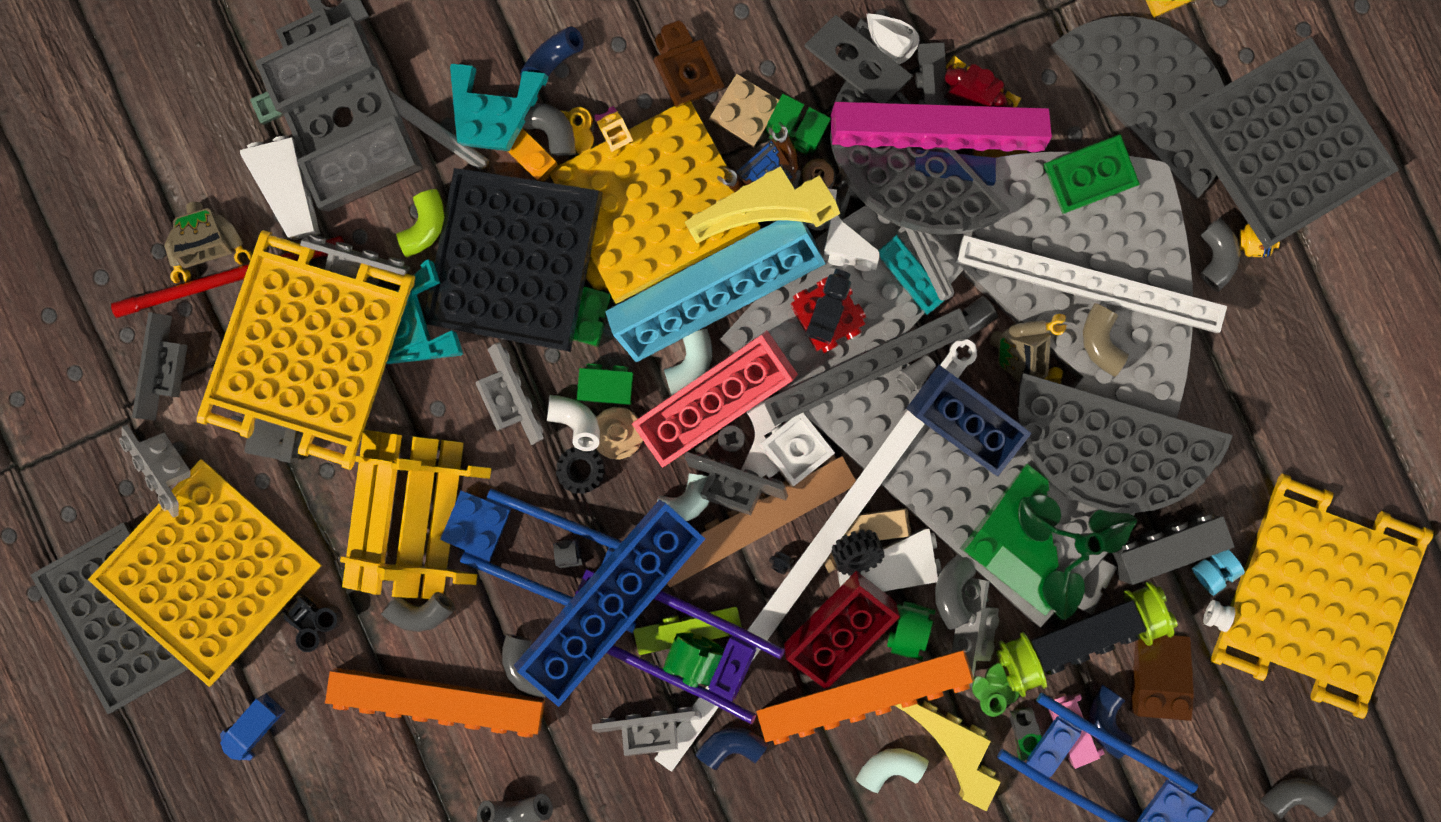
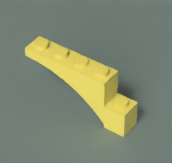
[685,166,840,243]
[894,700,1001,811]

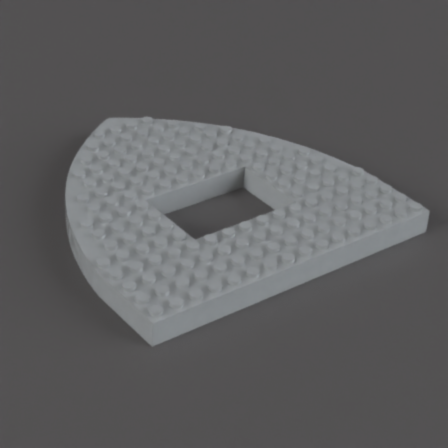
[720,152,1193,627]

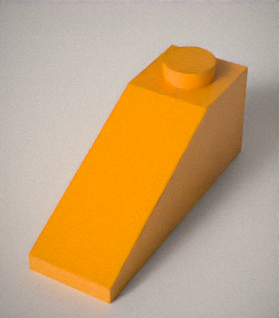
[507,128,559,182]

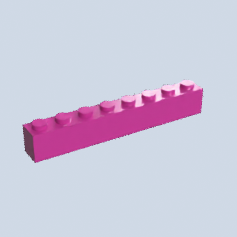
[830,102,1052,152]

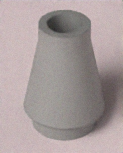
[896,355,936,394]

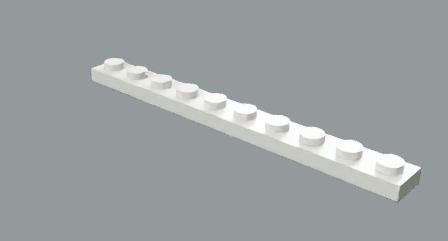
[956,235,1227,333]

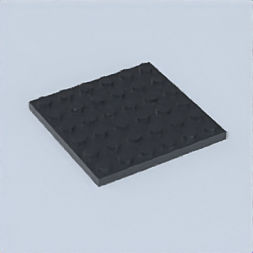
[424,168,603,352]

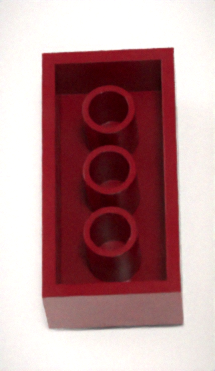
[784,570,900,690]

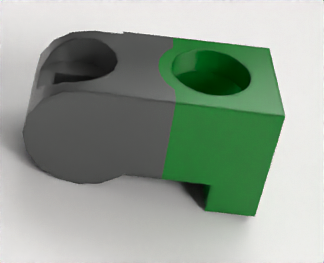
[1009,706,1042,761]

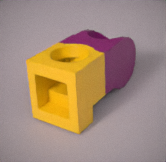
[594,106,633,151]

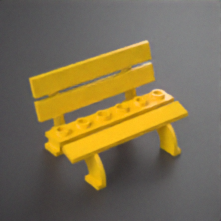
[340,430,491,599]

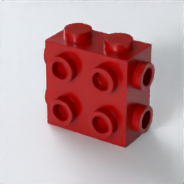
[790,277,866,353]

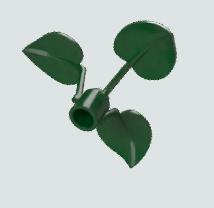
[1018,495,1138,620]

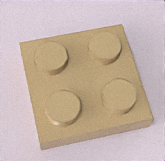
[709,74,779,148]

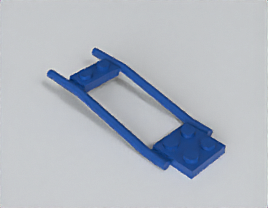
[440,488,636,633]
[997,693,1214,822]

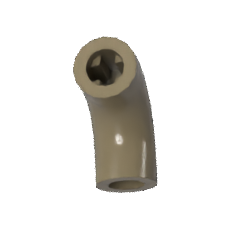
[1083,303,1129,377]

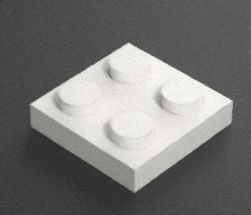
[759,413,835,487]

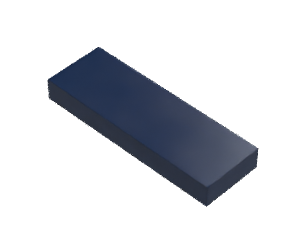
[915,150,996,186]

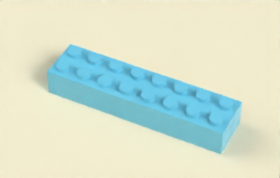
[605,220,826,362]

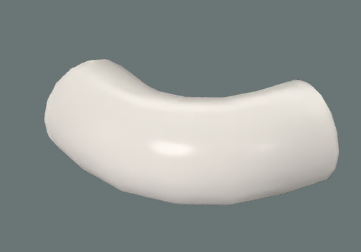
[547,395,600,451]

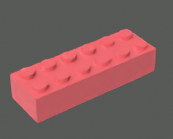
[632,330,798,468]

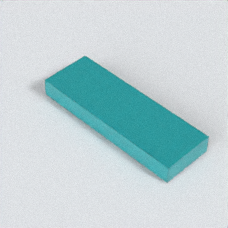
[878,235,945,315]

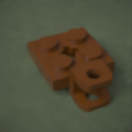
[653,20,725,108]

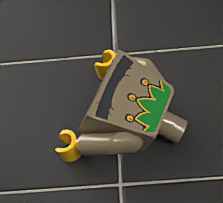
[165,202,252,283]
[989,314,1067,384]

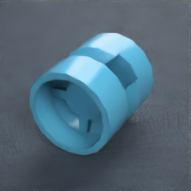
[1192,549,1245,596]

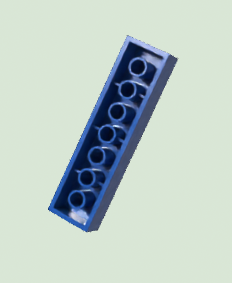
[514,500,705,707]

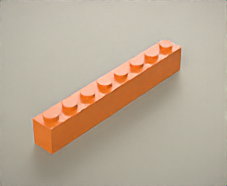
[756,649,975,745]
[325,668,545,737]

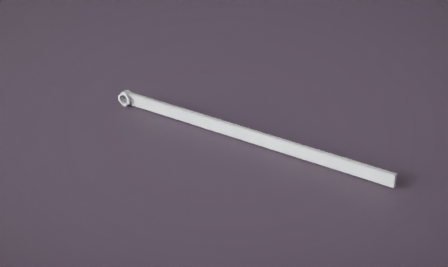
[655,339,977,772]

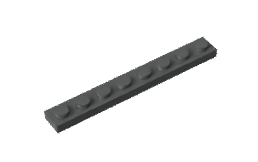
[763,308,972,426]

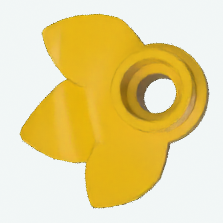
[560,107,594,155]

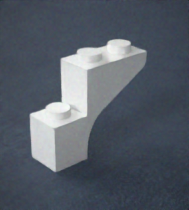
[804,188,879,271]
[741,397,782,478]

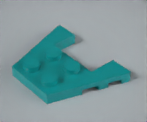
[450,64,548,151]
[386,259,464,364]

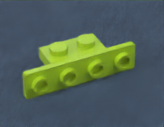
[634,607,742,655]

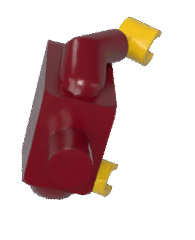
[944,55,1021,107]

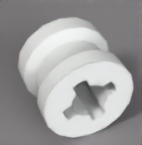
[1203,600,1235,632]

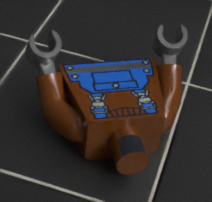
[717,122,798,193]

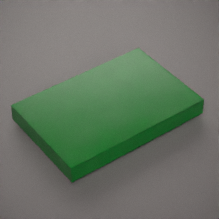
[1043,134,1140,215]

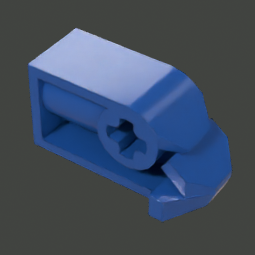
[220,693,285,761]

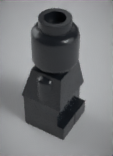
[804,269,851,345]

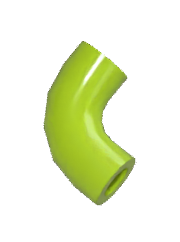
[396,189,444,258]

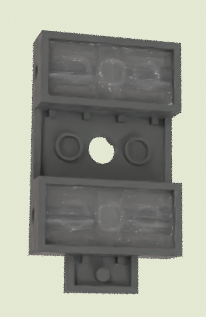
[255,8,423,212]

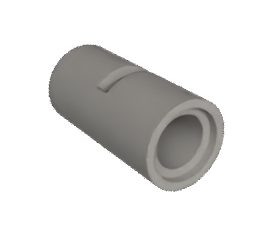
[1078,560,1117,615]

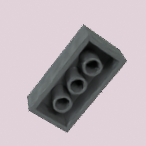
[1110,511,1235,585]

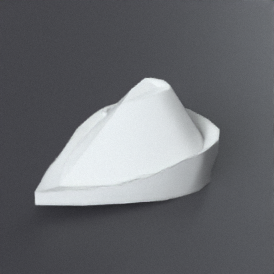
[866,14,920,64]

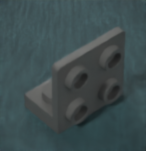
[244,418,303,463]

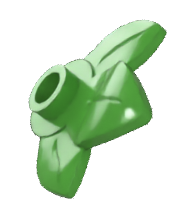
[972,663,1020,717]

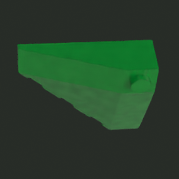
[959,464,1059,616]

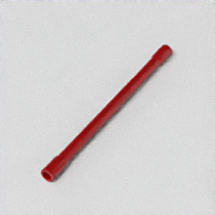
[111,236,344,318]

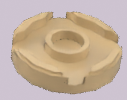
[596,407,643,460]

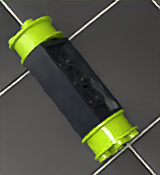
[996,581,1178,697]

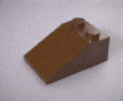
[1130,635,1194,721]

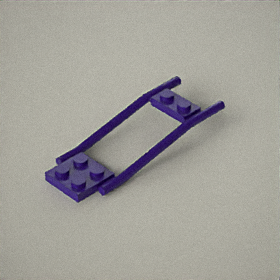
[575,569,785,724]

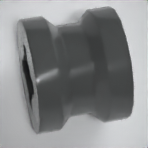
[718,425,744,452]

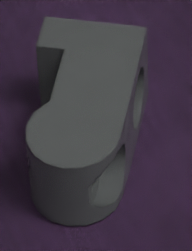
[553,538,583,568]

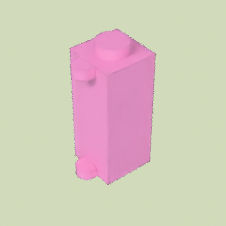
[1047,693,1105,769]

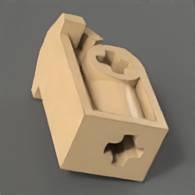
[841,508,911,540]

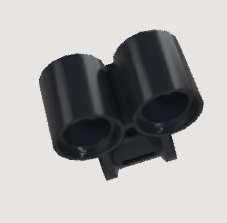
[281,593,343,652]

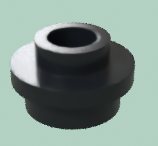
[769,552,795,575]

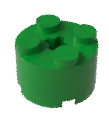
[887,601,936,661]
[663,632,725,687]

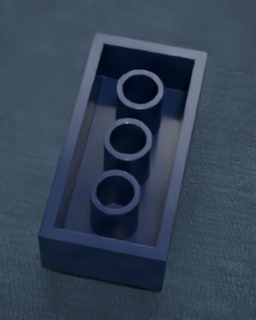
[906,365,1031,477]

